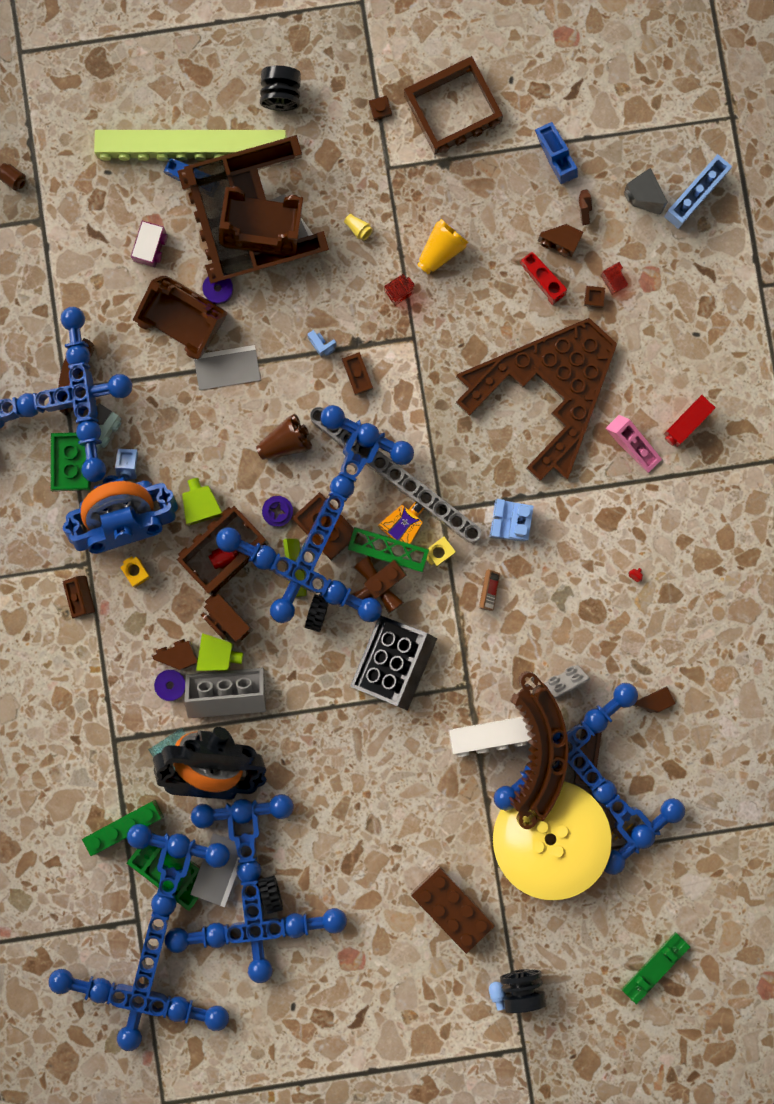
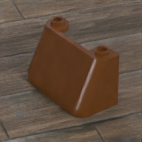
[219,186,303,256]
[133,276,227,359]

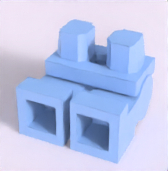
[490,499,534,541]

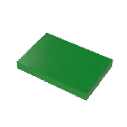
[51,432,91,492]

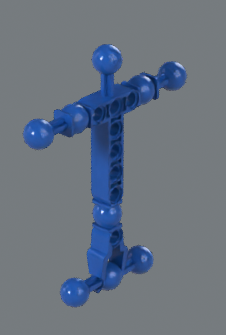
[216,405,414,623]
[48,824,230,1051]

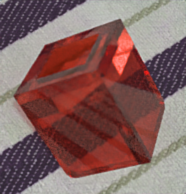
[601,262,628,295]

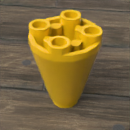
[417,219,469,274]

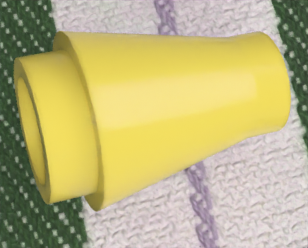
[344,214,373,241]

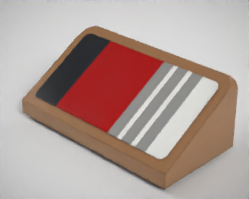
[479,569,500,611]

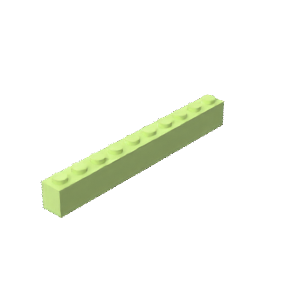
[94,130,287,161]

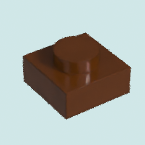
[369,96,392,121]
[584,286,605,308]

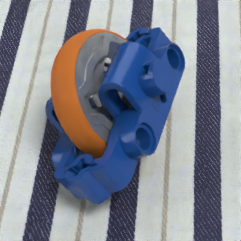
[63,475,178,554]

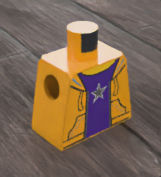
[378,502,424,550]

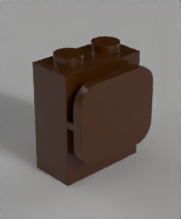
[201,594,253,643]

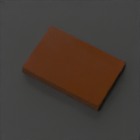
[292,492,359,561]

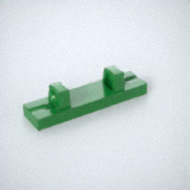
[621,932,690,1005]

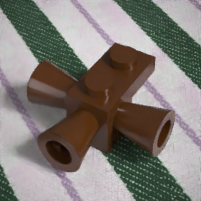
[352,556,407,614]

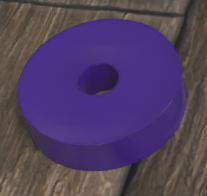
[202,274,234,304]
[154,670,186,701]

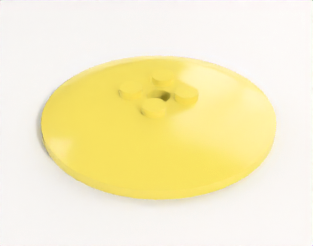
[493,781,612,900]

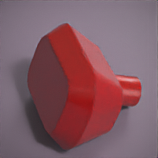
[628,568,643,582]

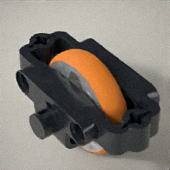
[153,727,267,800]

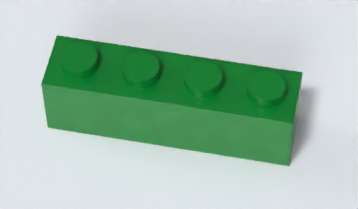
[82,800,164,856]

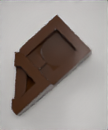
[579,189,592,226]
[633,686,676,713]

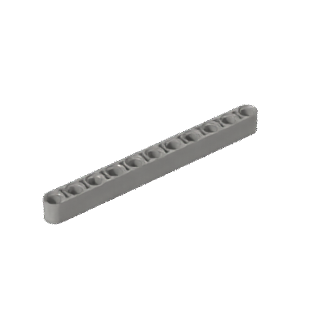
[310,407,481,543]

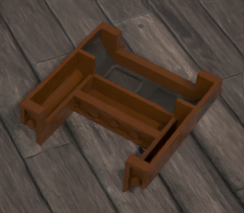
[177,135,329,284]

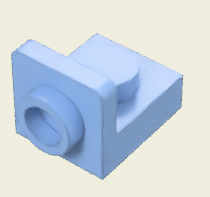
[307,330,336,357]
[115,449,138,480]

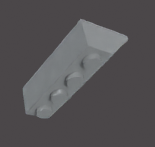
[185,668,266,719]

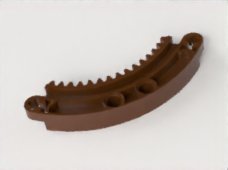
[509,671,568,829]

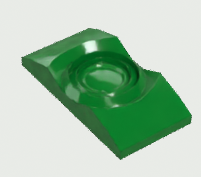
[126,831,200,911]

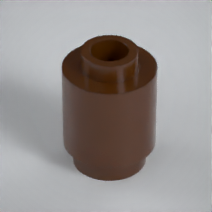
[0,163,26,190]

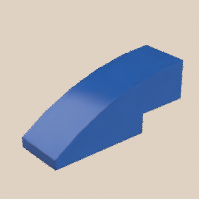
[535,122,578,184]

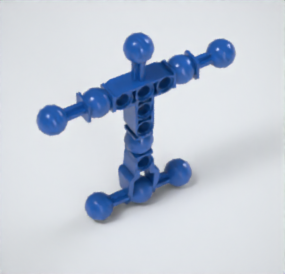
[0,307,133,482]
[494,683,685,875]
[164,794,347,983]

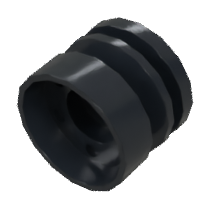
[260,65,301,111]
[500,969,547,1013]

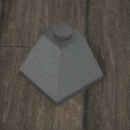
[624,168,668,215]

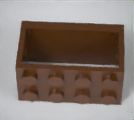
[176,506,269,595]

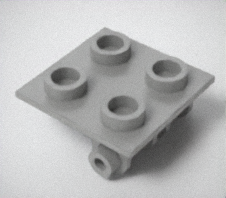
[544,665,590,699]

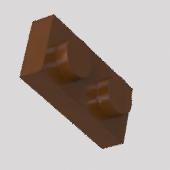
[342,352,373,395]

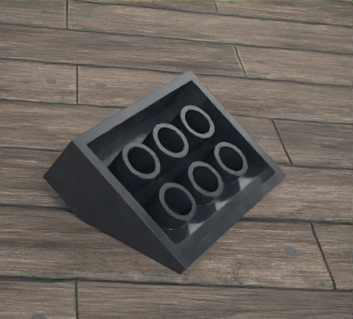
[350,615,437,711]

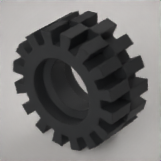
[305,595,329,632]
[259,875,283,914]

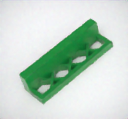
[348,527,429,572]

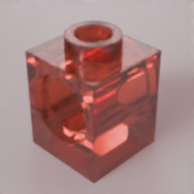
[384,274,415,306]

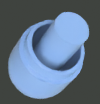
[489,981,506,1011]

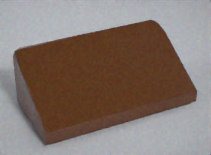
[63,575,95,619]

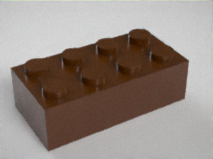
[411,866,495,954]

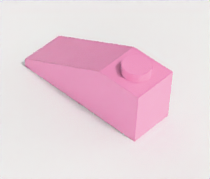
[605,415,662,473]

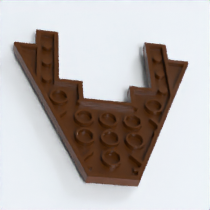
[456,318,617,481]

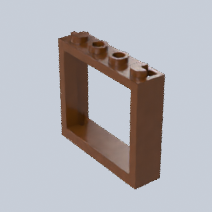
[404,56,503,155]

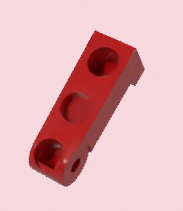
[520,252,567,305]

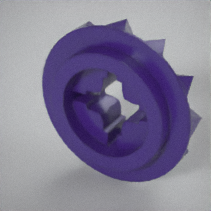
[262,496,293,527]

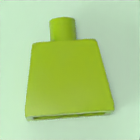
[182,478,222,526]
[196,634,244,671]

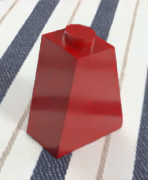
[664,395,716,447]

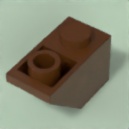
[538,224,583,257]
[152,639,198,670]

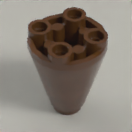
[256,414,313,460]

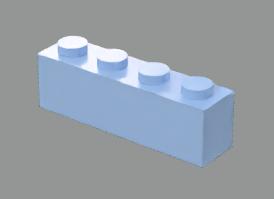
[664,154,732,229]

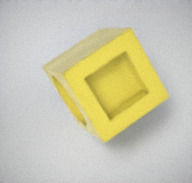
[426,537,456,567]

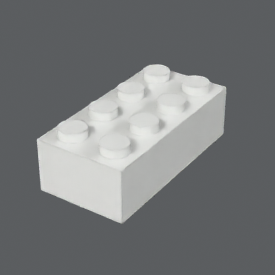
[448,717,531,757]

